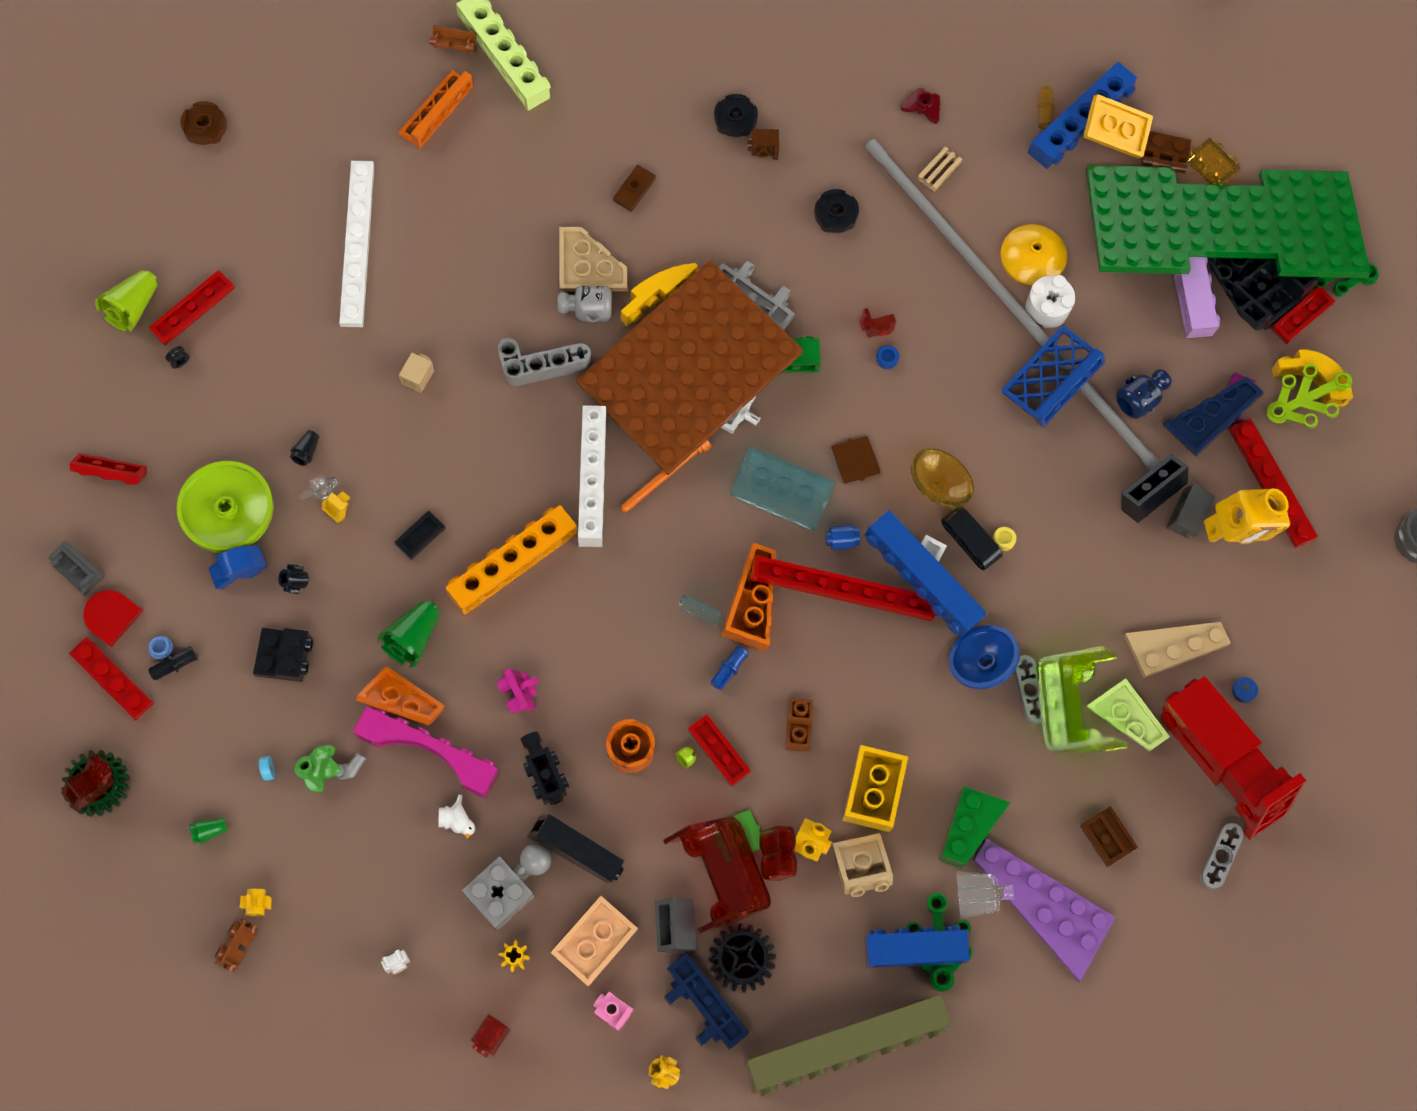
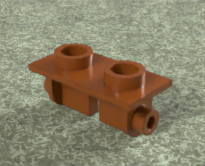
[430,25,476,54]
[215,918,257,972]

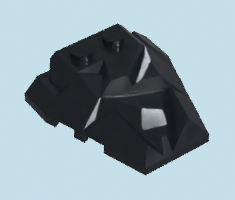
[1207,257,1320,330]

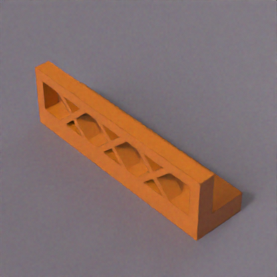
[399,70,474,149]

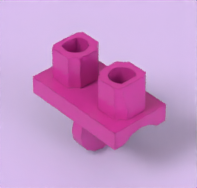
[496,668,540,713]

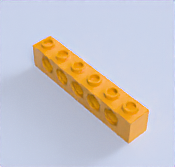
[445,505,578,615]

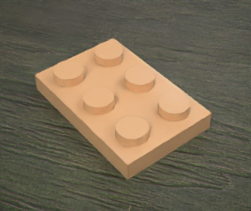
[551,896,638,987]

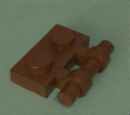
[1142,131,1191,174]

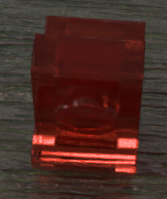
[61,754,114,811]

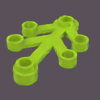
[1267,364,1352,429]

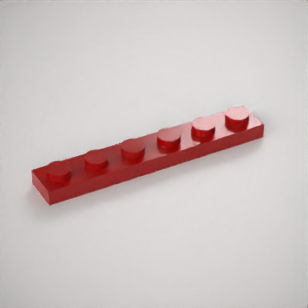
[1229,418,1318,548]

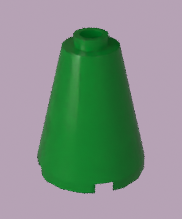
[377,601,440,668]

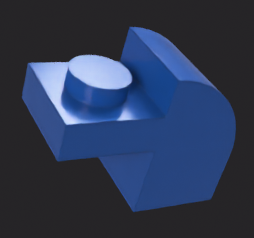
[208,546,267,589]

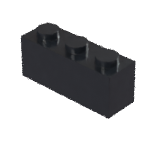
[1121,454,1189,523]

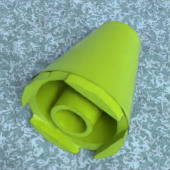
[95,270,158,332]

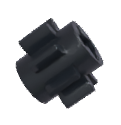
[278,564,309,594]

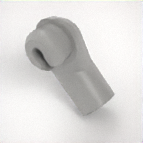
[334,753,366,780]

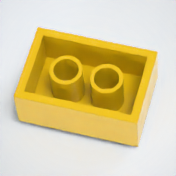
[842,745,908,833]

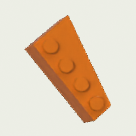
[720,543,776,652]

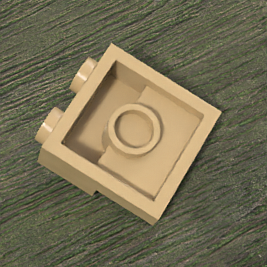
[832,833,893,897]

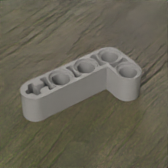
[498,338,591,386]

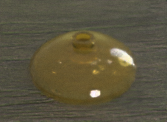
[911,448,974,508]

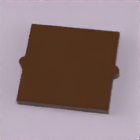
[831,436,880,484]

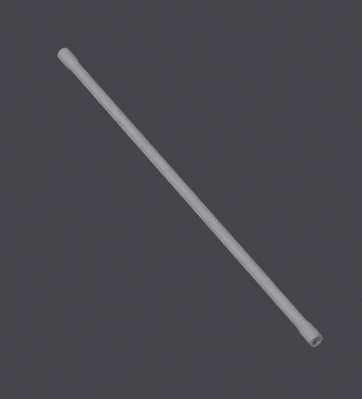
[865,139,1160,471]

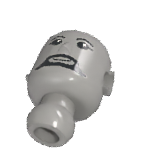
[557,285,612,322]

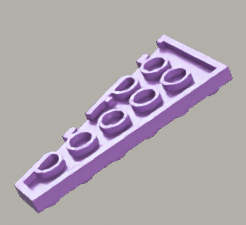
[974,839,1116,982]

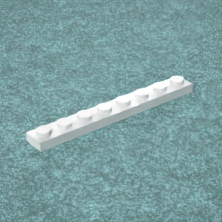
[339,161,375,327]

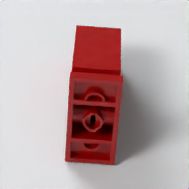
[1160,676,1307,840]

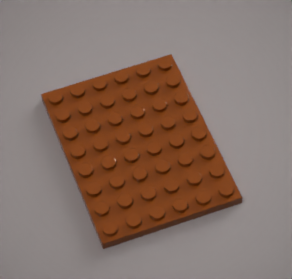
[576,260,804,475]

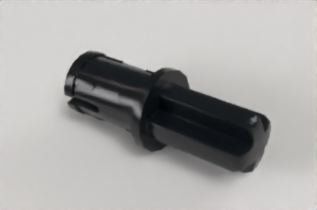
[148,646,198,680]

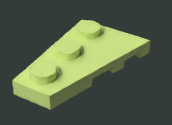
[1086,679,1170,752]

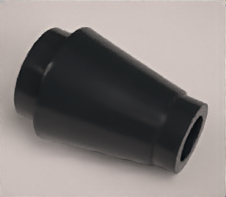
[290,430,319,466]

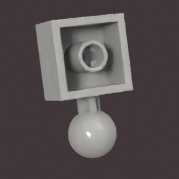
[462,844,552,931]

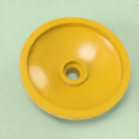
[1000,224,1067,286]

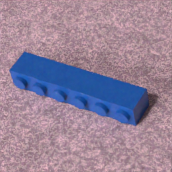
[864,510,987,638]

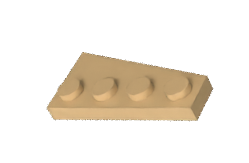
[1124,622,1231,678]

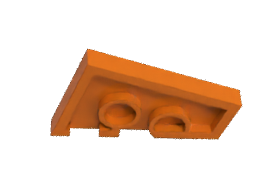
[356,666,445,726]

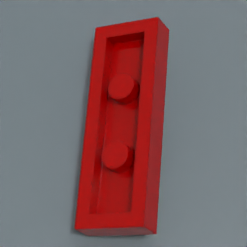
[1271,286,1336,344]
[70,453,147,485]
[688,714,751,787]

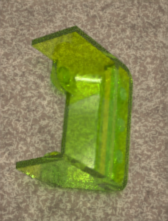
[1036,646,1128,753]

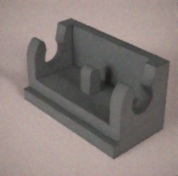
[1167,484,1215,538]
[49,540,104,596]

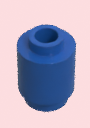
[825,525,860,550]

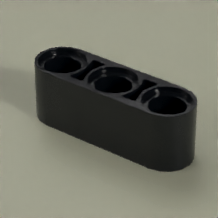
[941,505,1003,571]

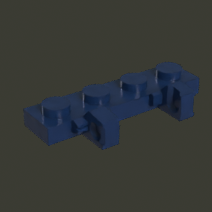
[664,953,749,1050]

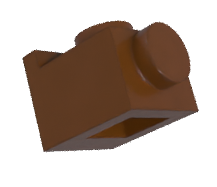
[747,129,779,160]

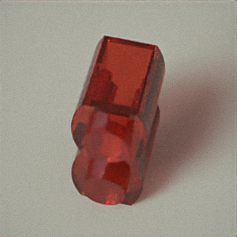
[759,826,797,881]
[470,1014,511,1058]

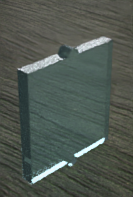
[679,595,723,627]

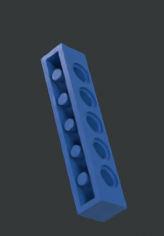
[1027,61,1138,169]

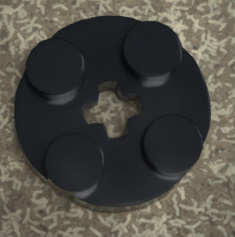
[714,94,758,137]
[814,189,859,233]

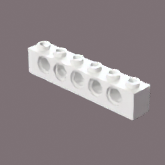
[578,405,606,547]

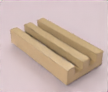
[917,146,962,192]

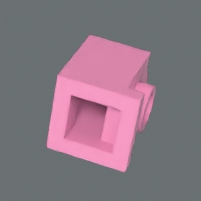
[593,992,634,1032]

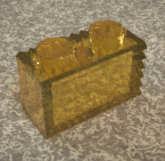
[1187,137,1241,185]

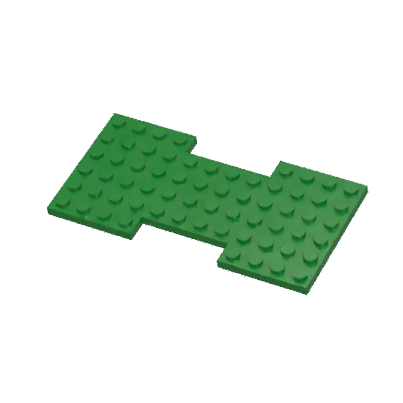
[1086,165,1371,278]

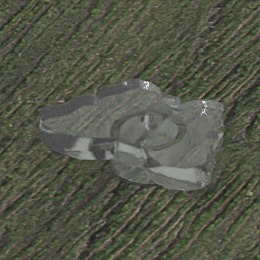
[299,475,339,501]

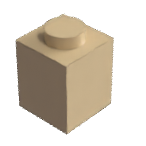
[399,353,434,394]

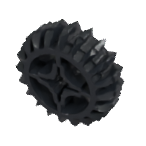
[708,923,776,993]

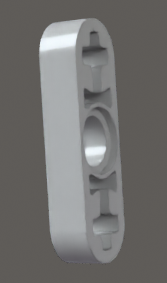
[1014,655,1048,725]
[1200,823,1244,890]

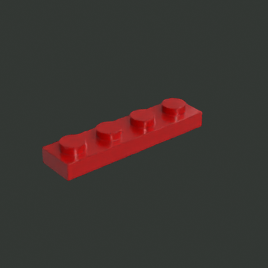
[148,270,235,346]
[69,637,154,721]

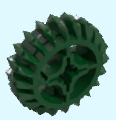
[61,750,130,817]

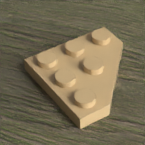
[559,227,628,292]

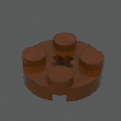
[180,101,227,145]

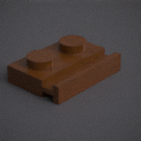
[1080,806,1138,867]

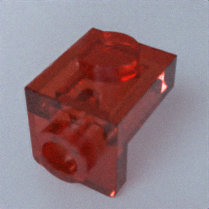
[859,308,896,338]

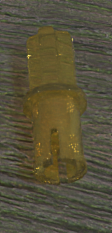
[1037,86,1055,130]

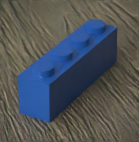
[865,926,970,968]

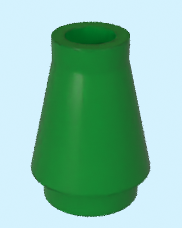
[189,817,228,845]

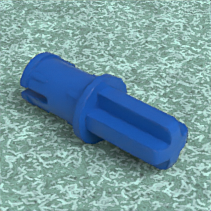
[711,646,749,690]

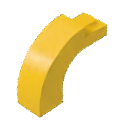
[1271,350,1353,406]

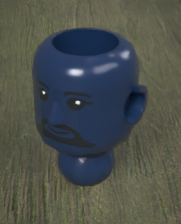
[1116,369,1172,419]

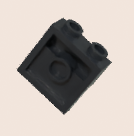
[253,628,313,682]

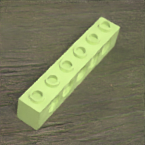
[456,0,551,111]

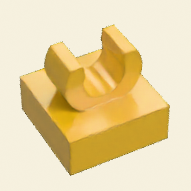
[321,491,350,523]

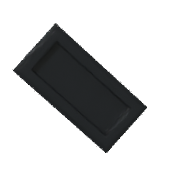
[394,510,446,560]

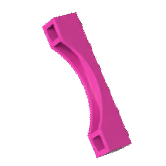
[353,706,499,799]

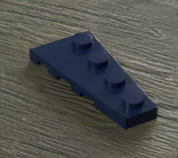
[1163,377,1263,457]

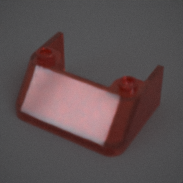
[663,817,771,934]

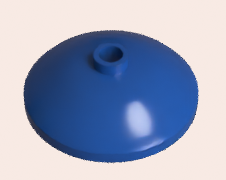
[949,625,1020,689]

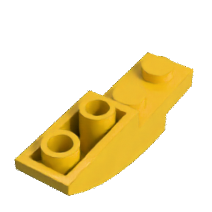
[621,263,699,326]

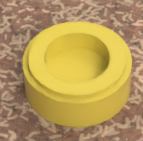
[992,527,1016,551]

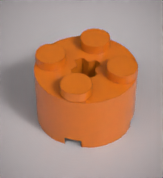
[606,719,655,773]

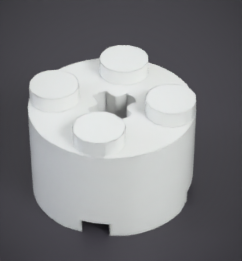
[1025,275,1075,328]

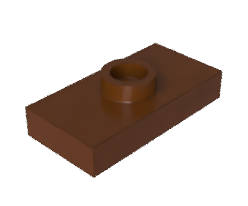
[613,165,656,212]

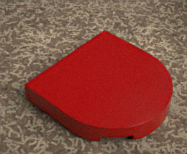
[83,590,143,647]

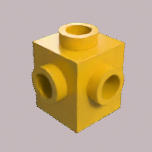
[791,818,832,862]

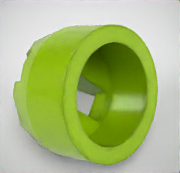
[675,747,697,768]

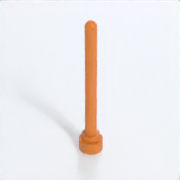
[621,440,712,512]

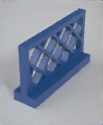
[1001,325,1105,428]

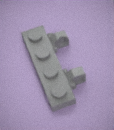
[719,261,795,330]

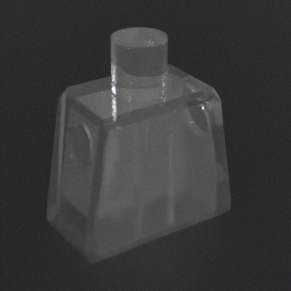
[957,871,1014,920]

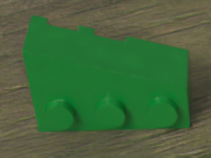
[939,786,1011,868]

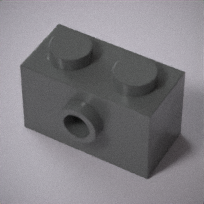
[655,898,696,953]

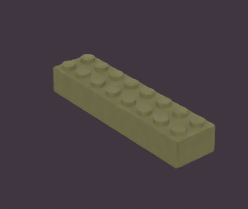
[745,995,952,1096]

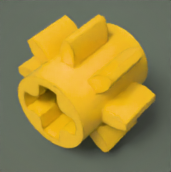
[239,889,272,916]
[498,940,530,973]
[648,1055,680,1089]

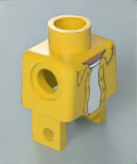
[1204,488,1290,544]

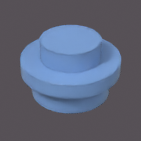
[148,636,173,660]

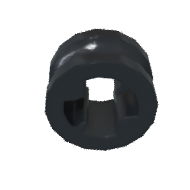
[165,346,190,369]

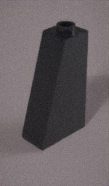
[527,814,624,883]

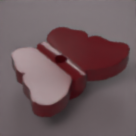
[901,88,940,124]

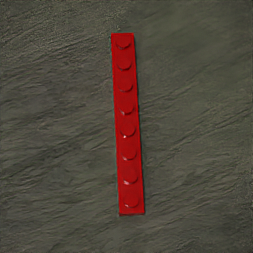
[751,555,935,621]

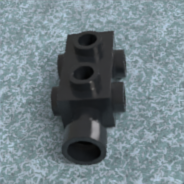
[520,731,569,805]

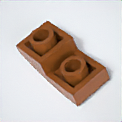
[785,698,813,752]

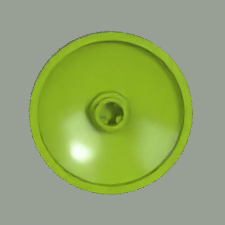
[177,461,274,553]

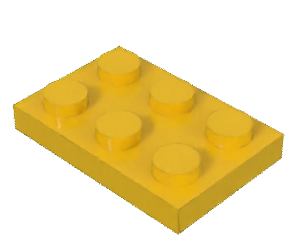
[1083,94,1153,159]

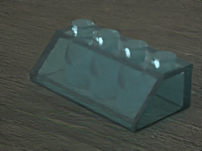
[730,446,836,531]

